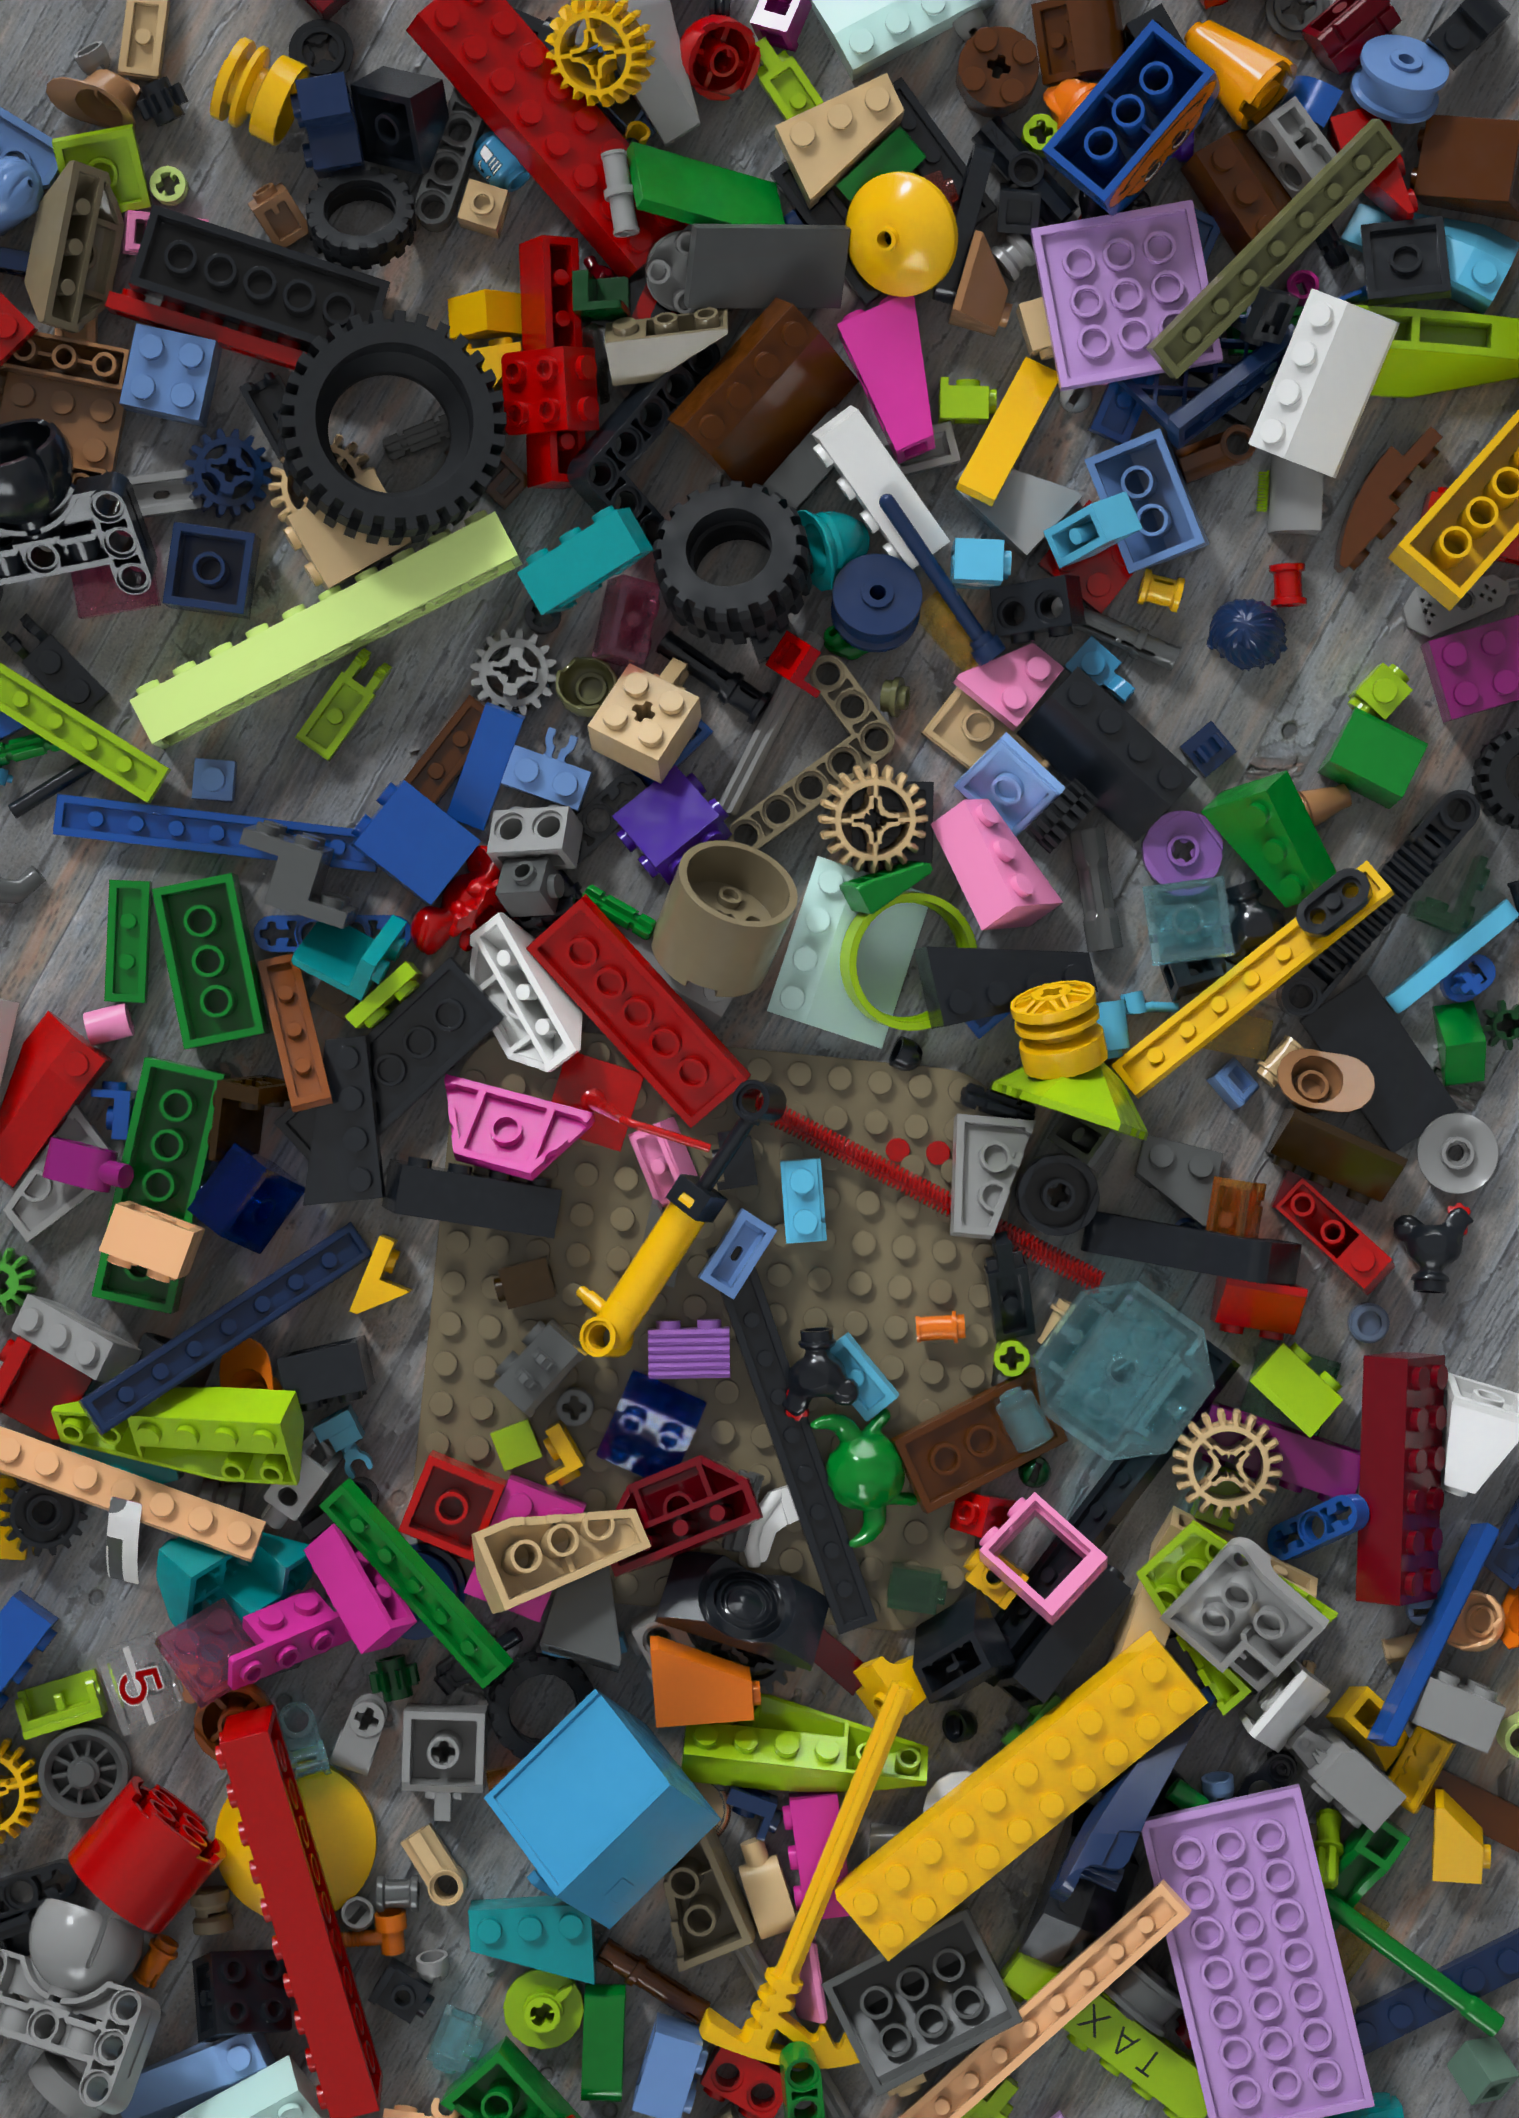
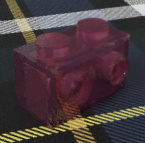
[592,574,660,667]

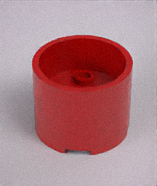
[68,1776,227,1934]

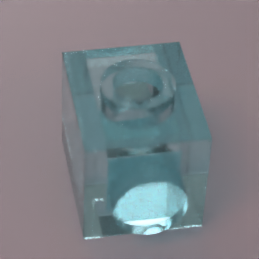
[426,2004,485,2074]

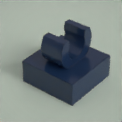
[1179,721,1237,778]

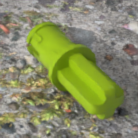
[1313,1808,1344,1889]

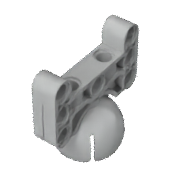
[0,1898,161,2115]

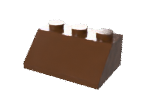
[1180,129,1292,256]

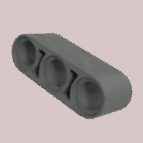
[763,407,840,511]

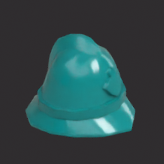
[797,510,870,592]

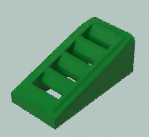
[839,860,933,914]

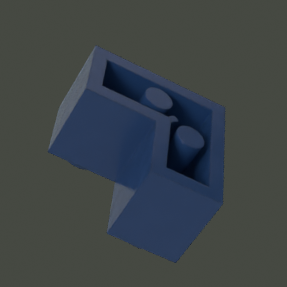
[290,71,366,179]

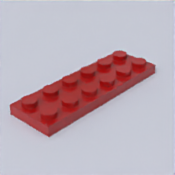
[526,894,751,1128]

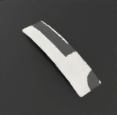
[106,1497,142,1584]

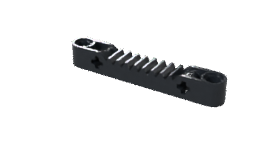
[1276,790,1480,1017]

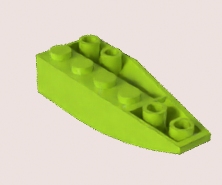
[1356,305,1519,399]
[51,1387,304,1486]
[681,1693,929,1792]

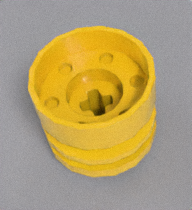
[210,37,310,146]
[1010,980,1108,1080]

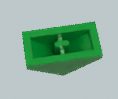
[1432,1001,1486,1086]

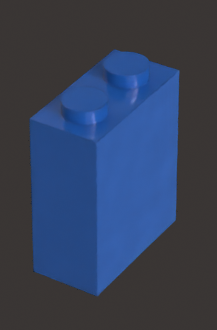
[350,780,481,905]

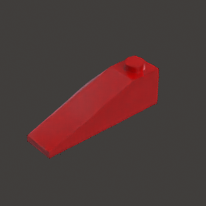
[0,1011,113,1188]

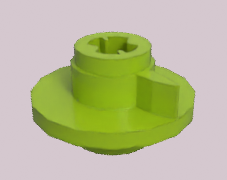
[503,1969,584,2049]

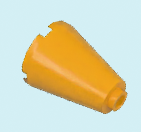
[1184,20,1297,130]

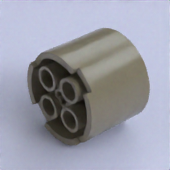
[651,840,798,997]

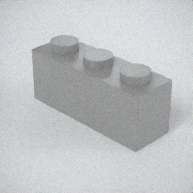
[11,1294,143,1383]

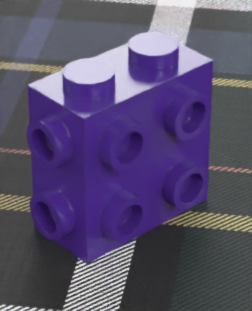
[612,765,732,886]

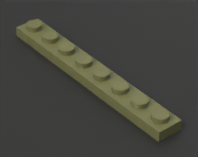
[1146,119,1403,379]

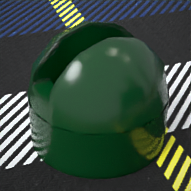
[1018,1456,1051,1488]

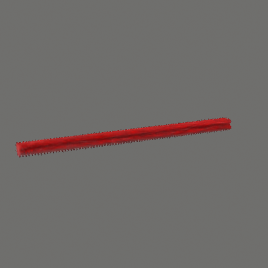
[755,1094,1105,1294]

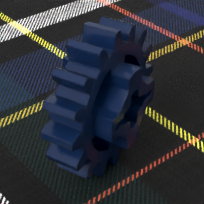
[183,428,272,518]

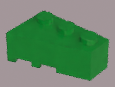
[1201,770,1337,908]

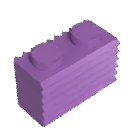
[648,1319,730,1379]

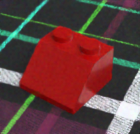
[1210,1276,1308,1341]

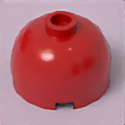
[680,14,761,101]

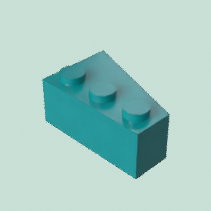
[517,505,654,615]
[468,1896,597,1985]

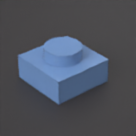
[192,758,237,802]

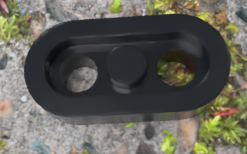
[1296,868,1372,938]

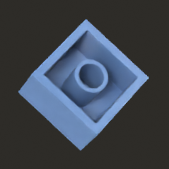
[119,323,223,428]
[632,2012,709,2118]

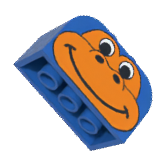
[1042,19,1220,216]

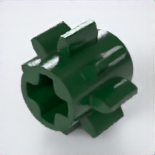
[1482,1000,1519,1050]
[368,1654,420,1702]

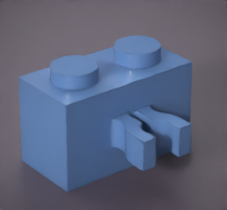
[501,727,593,813]

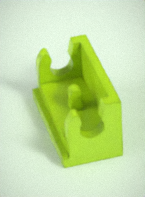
[14,1668,109,1740]

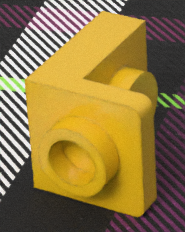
[543,1419,586,1486]

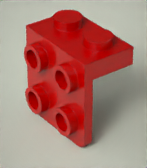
[501,346,599,436]
[0,1336,93,1440]

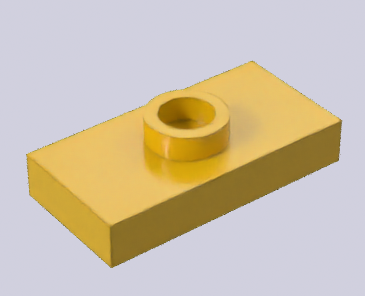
[1388,1725,1457,1814]

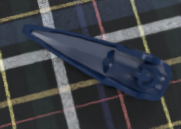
[1049,1686,1216,1903]

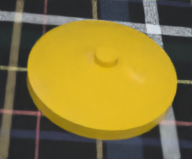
[214,1758,378,1916]

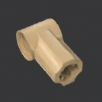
[400,1823,468,1906]

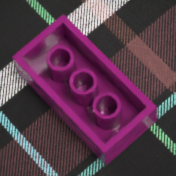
[1421,614,1519,723]

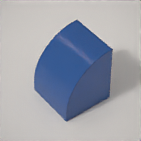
[1280,75,1344,132]

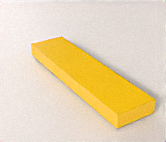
[956,357,1059,507]

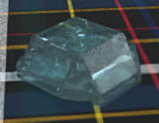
[1033,1280,1215,1461]

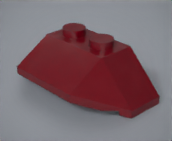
[611,1455,763,1577]

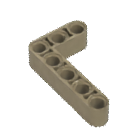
[728,655,895,850]

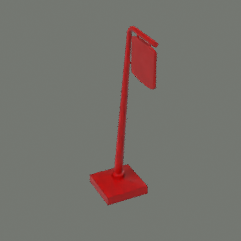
[551,1053,712,1153]

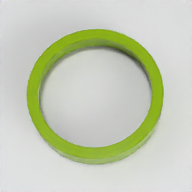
[840,891,977,1031]

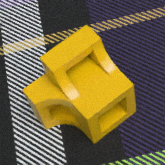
[853,1655,927,1720]

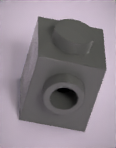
[495,858,564,917]

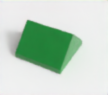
[1317,707,1428,809]

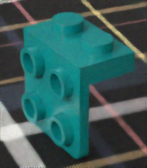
[291,915,407,1001]

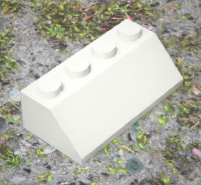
[1248,288,1400,478]

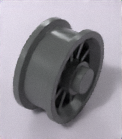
[38,1722,132,1818]
[1104,1958,1183,2037]

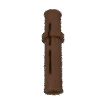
[595,1937,711,2025]

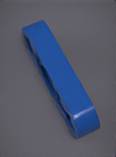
[1267,1494,1370,1560]

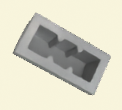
[1267,454,1324,536]

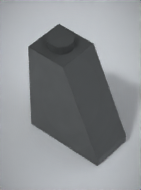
[540,1566,622,1673]

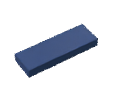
[447,702,526,831]

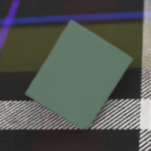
[1447,2036,1519,2105]

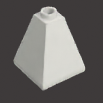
[1441,1372,1519,1497]

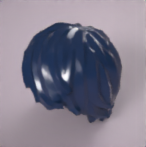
[1206,598,1288,671]

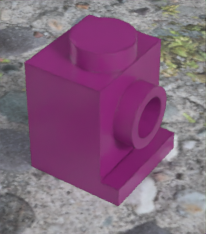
[750,0,812,52]

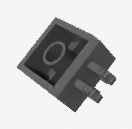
[494,1318,587,1417]

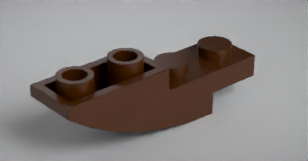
[1334,427,1443,574]

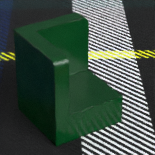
[572,269,631,322]

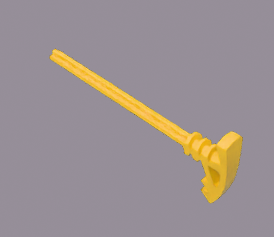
[699,1680,915,2069]

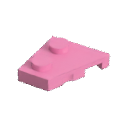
[953,643,1064,732]

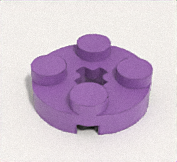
[1141,811,1223,891]

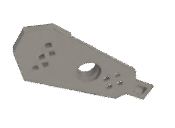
[1402,574,1519,638]

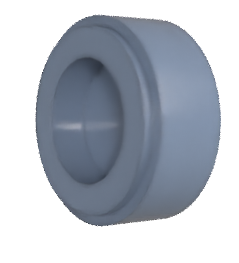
[1347,1302,1390,1343]

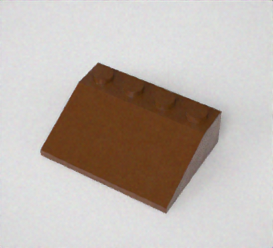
[667,297,859,488]

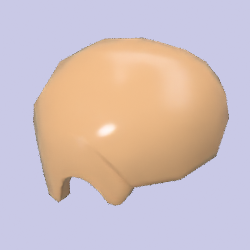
[1447,1590,1506,1652]

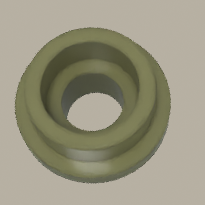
[880,677,911,718]

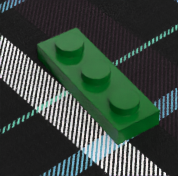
[104,880,152,1003]

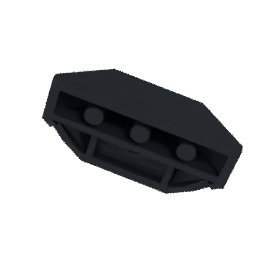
[1018,1802,1139,1967]

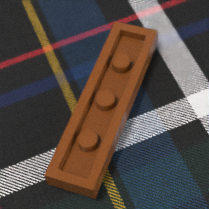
[257,953,333,1113]

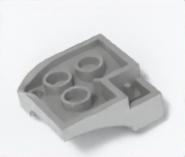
[1160,1537,1330,1693]

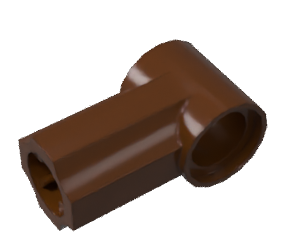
[1174,424,1256,485]

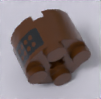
[956,26,1040,118]

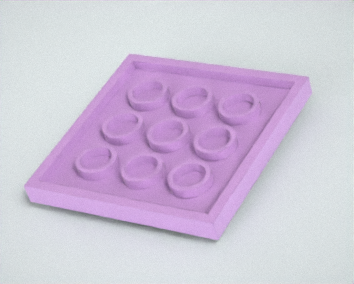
[1030,199,1223,392]

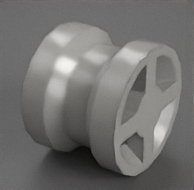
[991,233,1036,283]

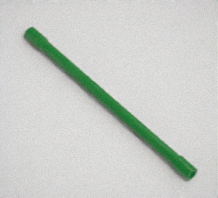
[1165,1778,1505,2037]

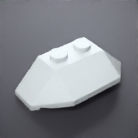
[470,912,582,1072]

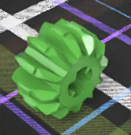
[0,1247,37,1315]

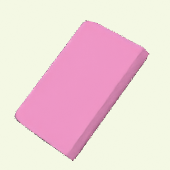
[628,1117,698,1208]
[785,1935,828,2024]

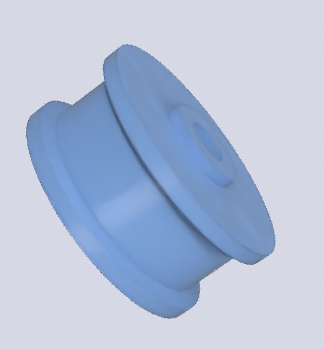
[1350,35,1449,124]

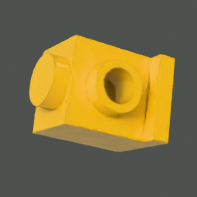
[963,1547,1029,1610]

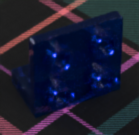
[596,1370,707,1478]

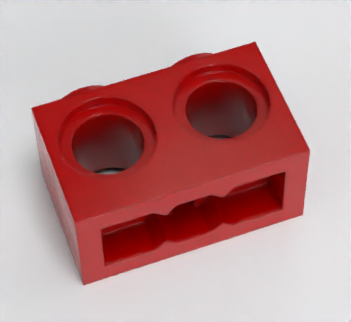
[700,2046,783,2118]

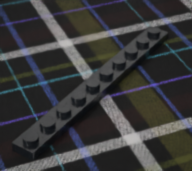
[705,1246,878,1635]
[985,1340,1241,1687]

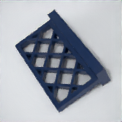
[1116,302,1296,450]

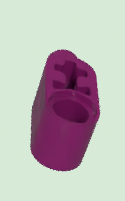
[42,1137,134,1193]

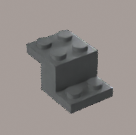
[239,820,359,929]

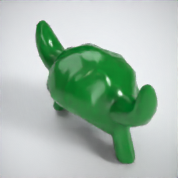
[810,1408,918,1548]

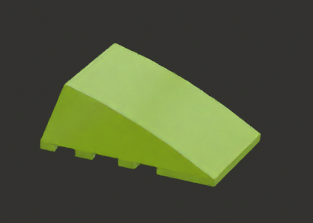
[1136,1520,1339,1716]

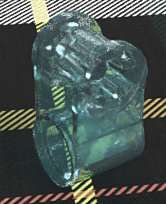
[278,1701,331,1783]

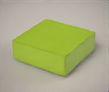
[490,1418,543,1471]

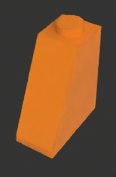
[650,1635,761,1728]

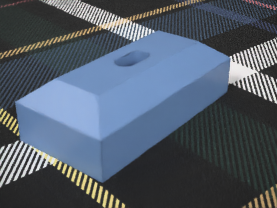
[698,1208,777,1300]

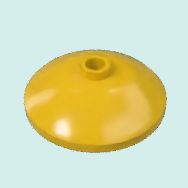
[845,171,958,297]

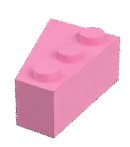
[930,799,1063,931]

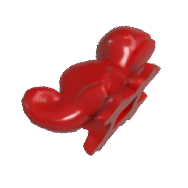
[410,846,507,955]

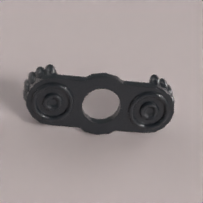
[1232,1749,1298,1798]

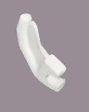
[744,1485,799,1568]

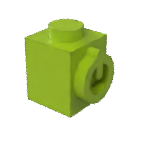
[1347,662,1413,721]

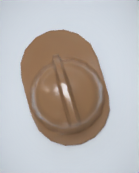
[46,69,141,130]
[1277,1048,1375,1114]

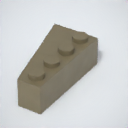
[663,1782,758,1972]

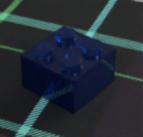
[187,1143,305,1254]

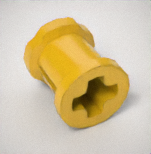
[1137,568,1185,613]

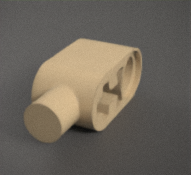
[738,1837,797,1940]

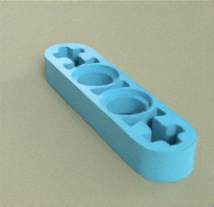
[1384,898,1519,1014]

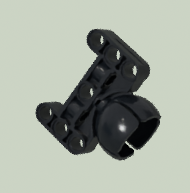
[0,418,158,601]

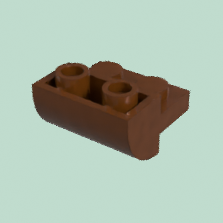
[1031,0,1126,87]

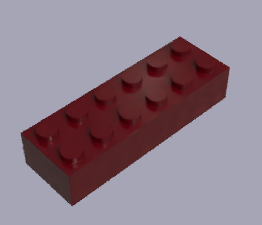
[1356,1352,1448,1606]

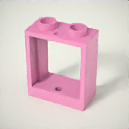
[979,1492,1108,1625]

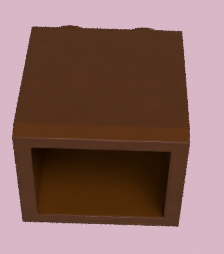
[1410,115,1519,222]

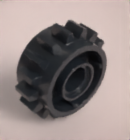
[0,1477,88,1557]

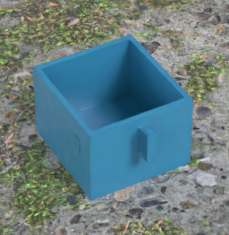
[484,1689,721,1929]

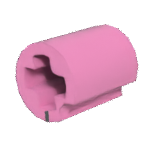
[83,1003,135,1046]

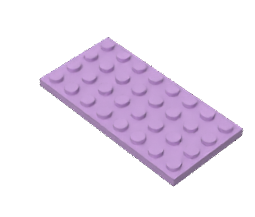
[1141,1783,1375,2118]

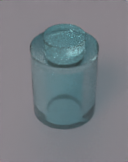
[995,1387,1054,1453]

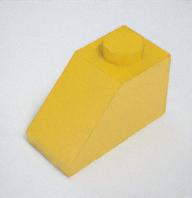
[1432,1789,1491,1884]

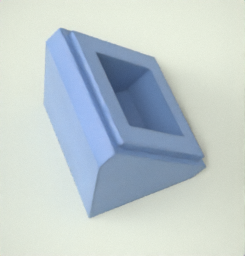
[1206,1057,1260,1110]

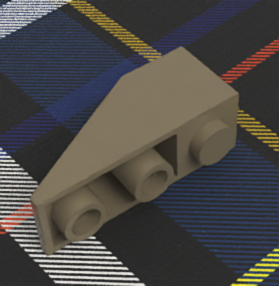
[605,307,728,386]

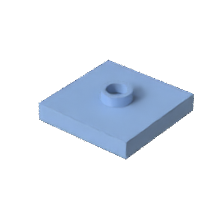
[953,732,1066,837]

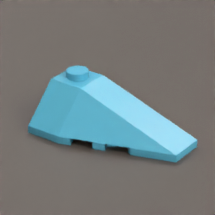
[1340,203,1519,314]

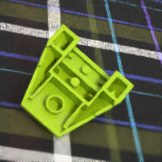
[989,1062,1148,1141]

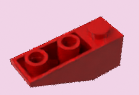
[1327,108,1418,221]
[1275,1177,1395,1296]

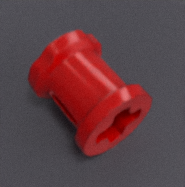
[1269,563,1307,608]

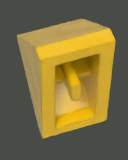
[447,289,522,340]

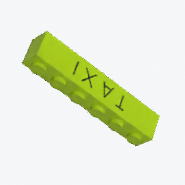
[1000,1944,1208,2118]

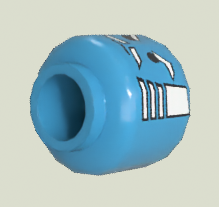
[473,130,531,192]

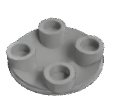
[645,230,701,314]

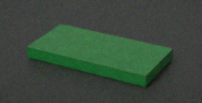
[626,141,785,225]

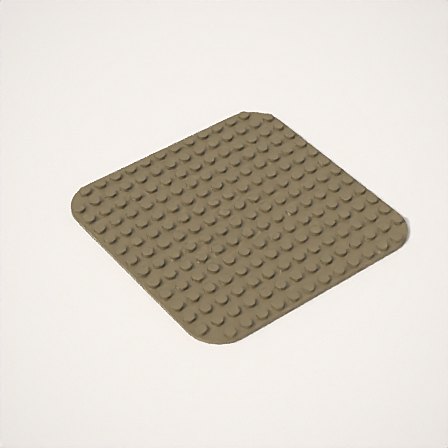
[412,1032,1012,1631]

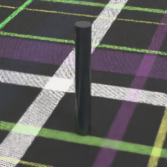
[8,760,94,819]

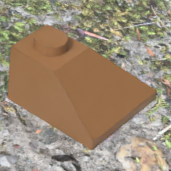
[948,230,1013,337]

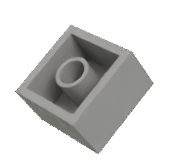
[1409,1664,1506,1754]

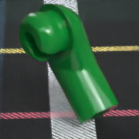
[823,625,869,660]

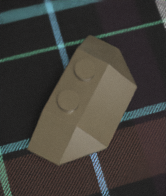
[24,160,125,333]

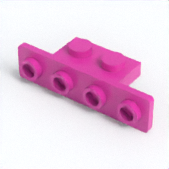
[227,1588,352,1690]

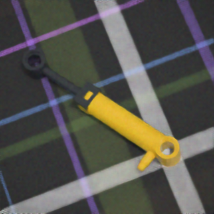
[576,1080,787,1358]

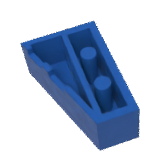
[0,1590,59,1711]

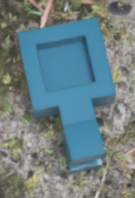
[1064,636,1135,704]

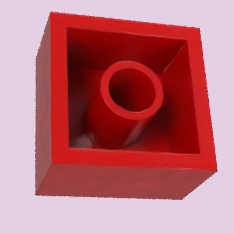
[398,1450,508,1562]

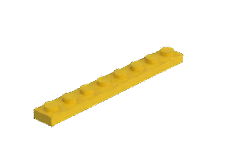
[1111,860,1394,1099]

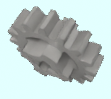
[470,628,558,716]

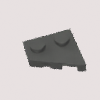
[1134,1135,1224,1230]

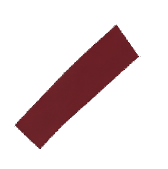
[814,1628,863,1696]

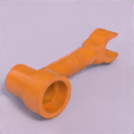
[341,1908,407,1956]

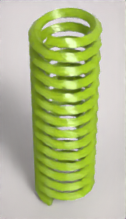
[1256,470,1270,512]

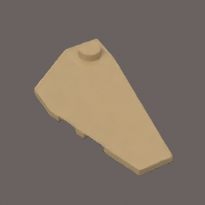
[471,1509,651,1614]

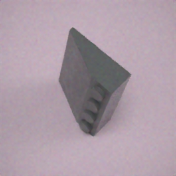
[821,1907,1023,2097]

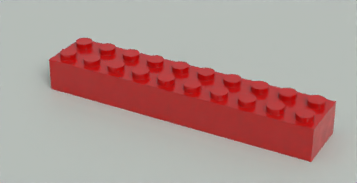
[215,1704,383,2118]

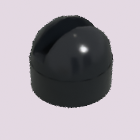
[889,1036,923,1071]
[942,1709,978,1743]

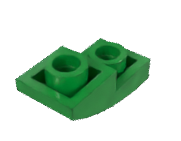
[836,125,926,202]

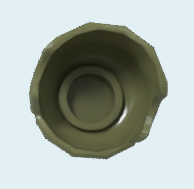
[556,657,618,718]

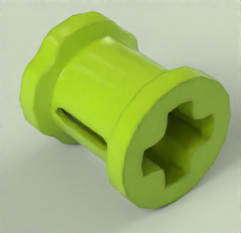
[1021,113,1058,159]
[993,1338,1030,1377]

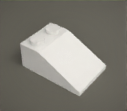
[1237,1659,1331,1753]

